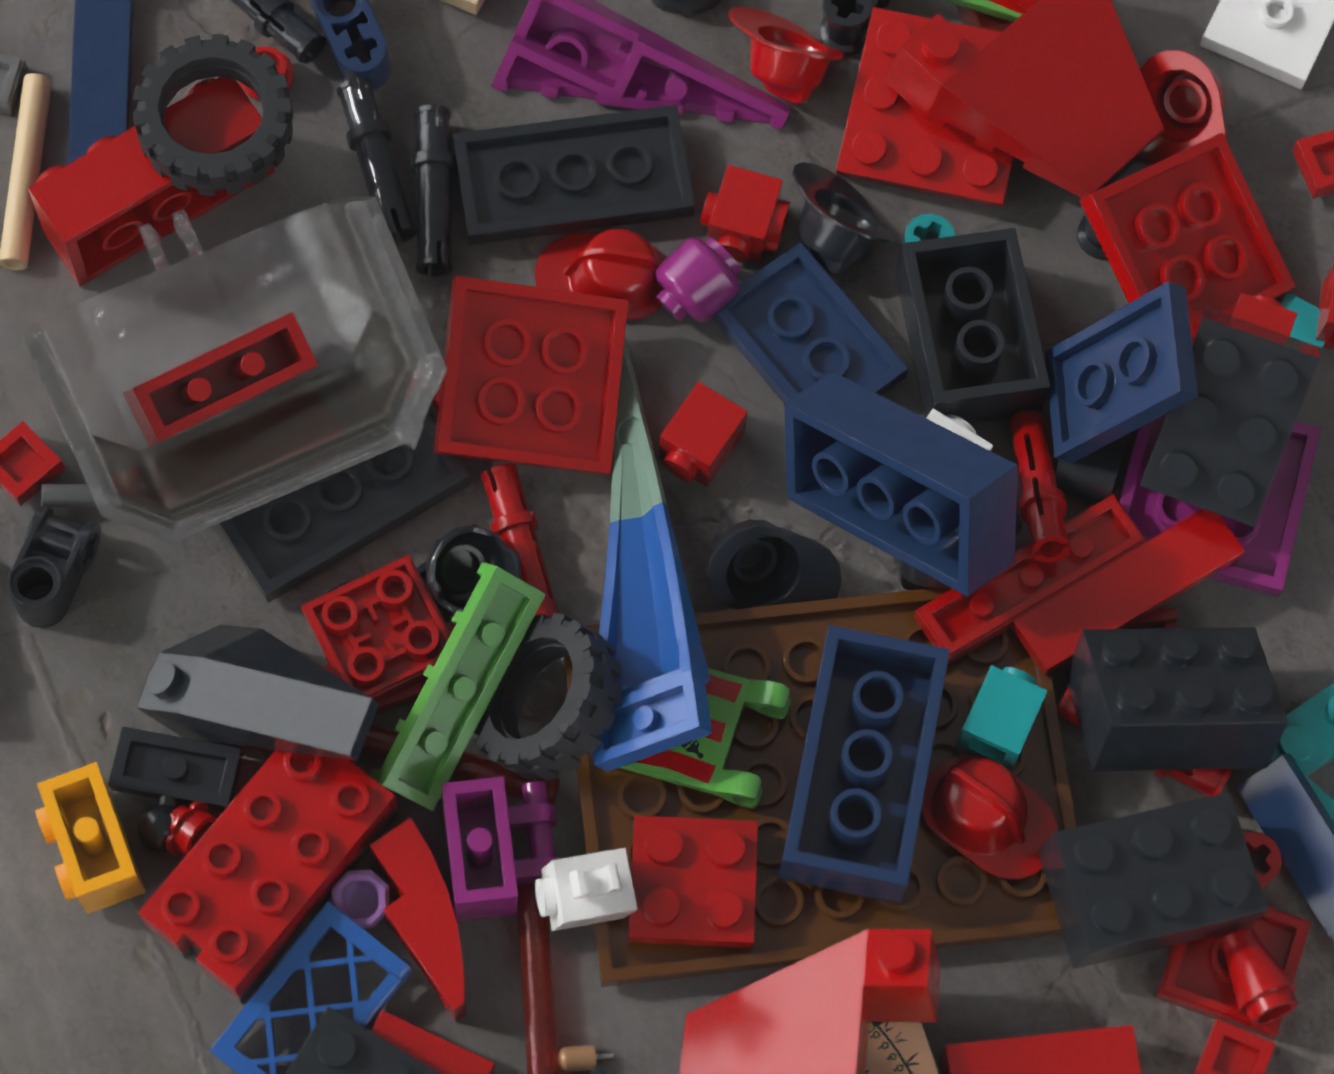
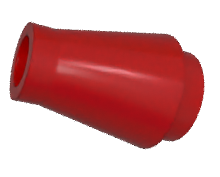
[1219,928,1298,1026]

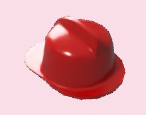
[728,7,844,104]
[1140,50,1226,164]
[534,229,665,320]
[921,755,1058,880]

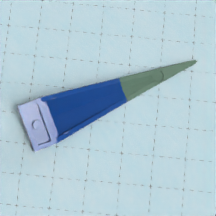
[593,344,712,772]

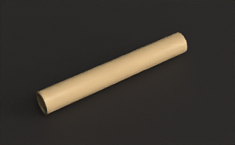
[0,73,52,270]

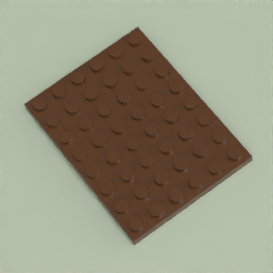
[563,588,1077,987]

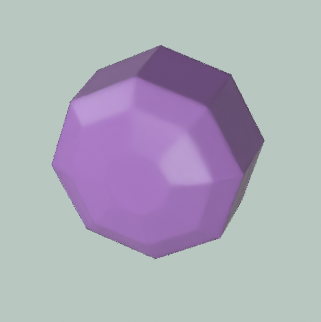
[332,869,393,928]

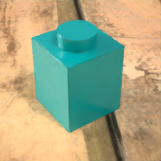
[956,665,1048,771]

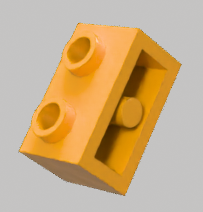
[35,762,146,915]

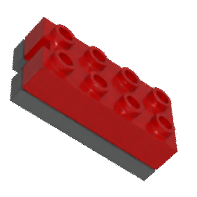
[138,750,399,1004]

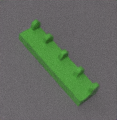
[370,562,546,811]

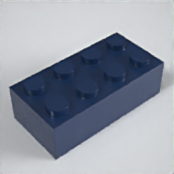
[784,371,1018,597]
[778,625,950,903]

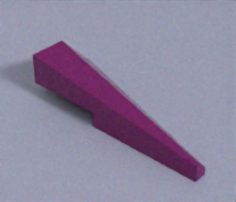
[490,0,790,129]

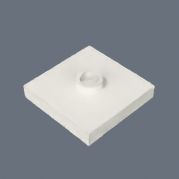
[1199,0,1334,90]

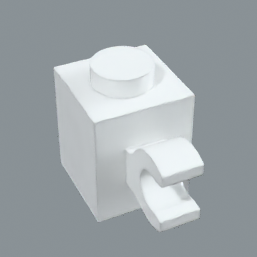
[535,848,638,931]

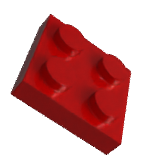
[628,815,758,948]

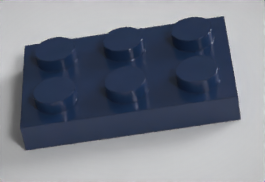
[712,242,909,403]
[1045,281,1198,463]

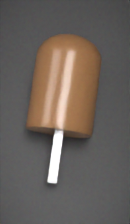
[557,1045,614,1072]

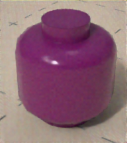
[656,237,742,323]

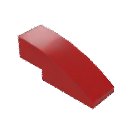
[369,817,466,1022]

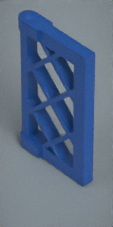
[209,901,414,1074]

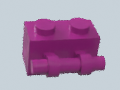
[442,776,561,922]

